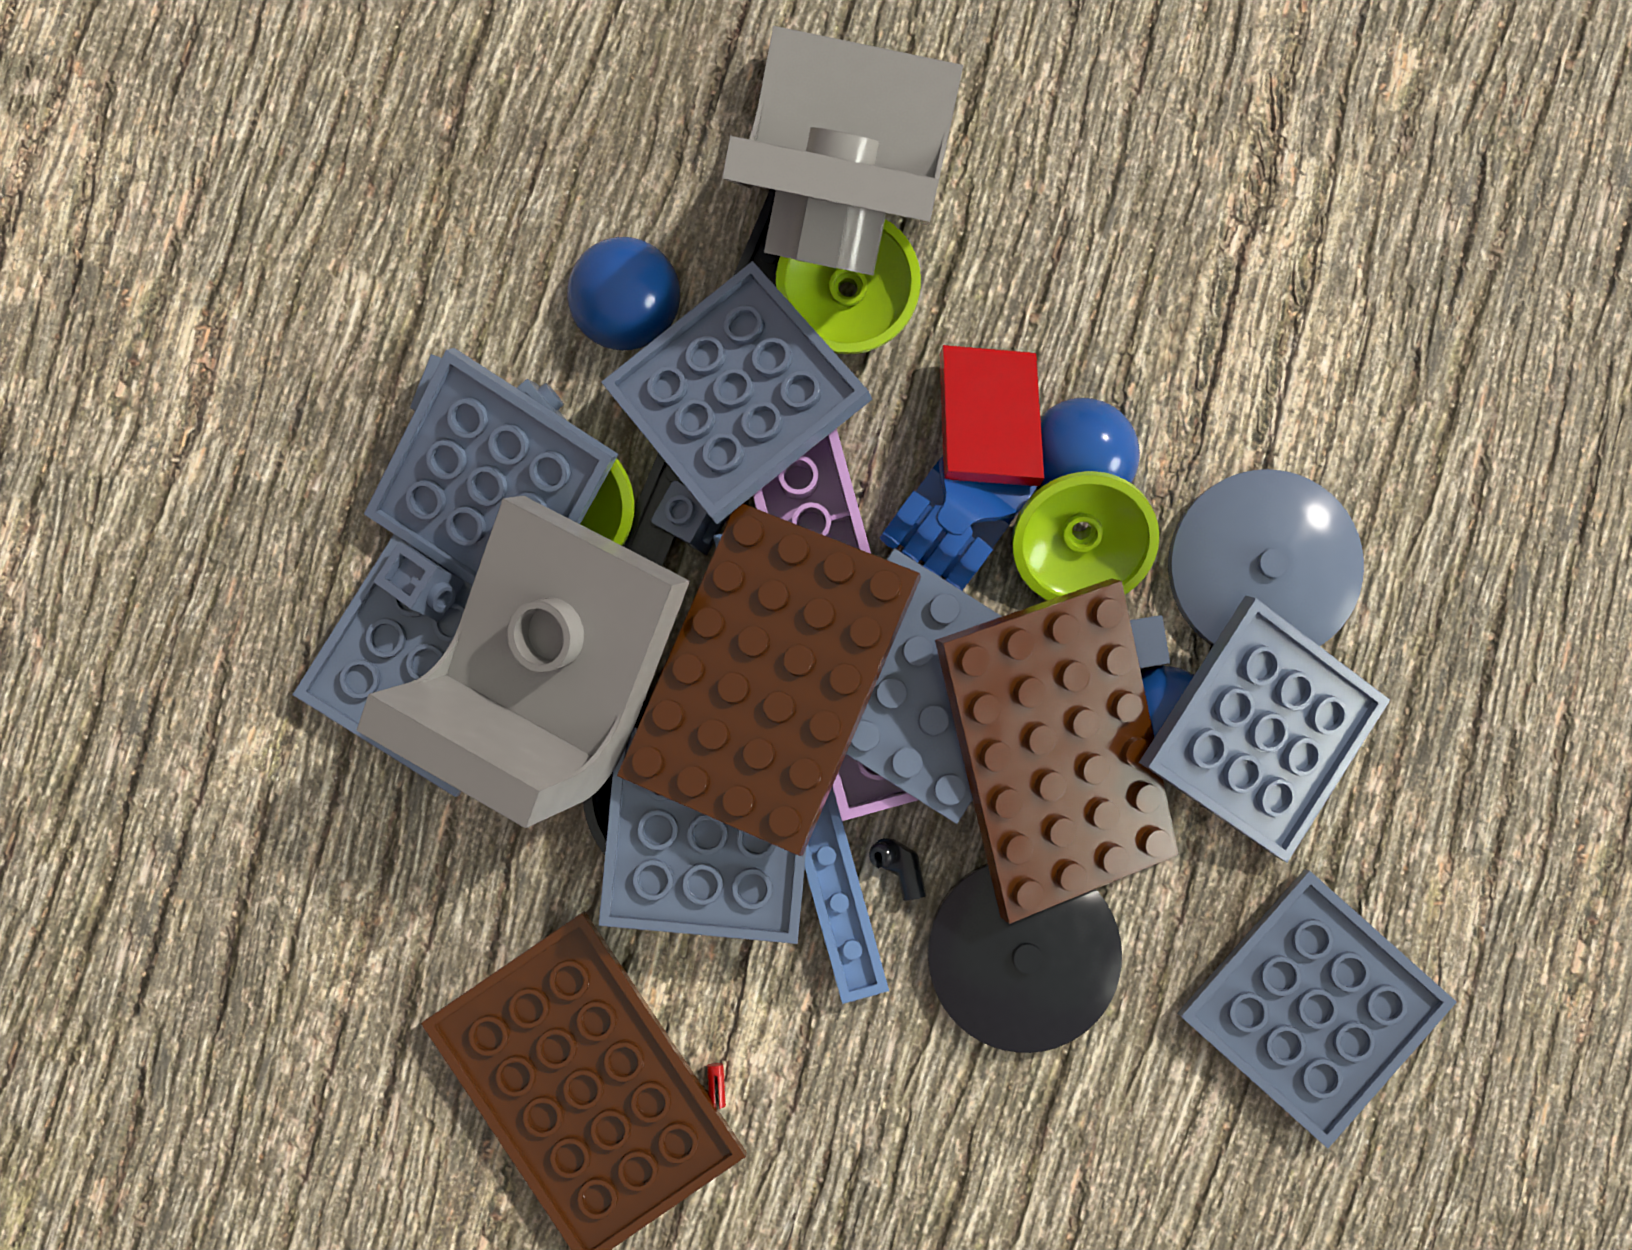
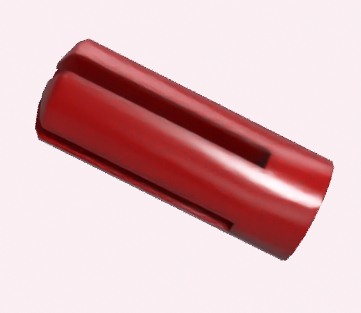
[707,1063,726,1109]

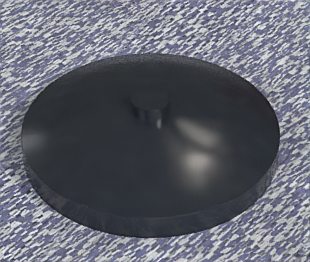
[927,863,1122,1053]

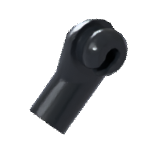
[869,838,926,901]

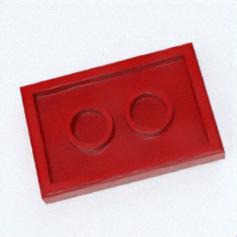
[939,345,1044,486]

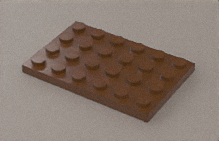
[617,504,921,857]
[935,578,1179,924]
[421,911,747,1250]

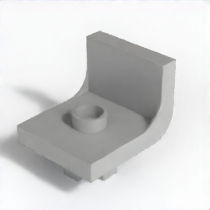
[722,26,963,275]
[356,496,690,828]

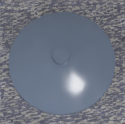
[1168,469,1364,646]

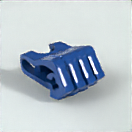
[879,455,1038,591]

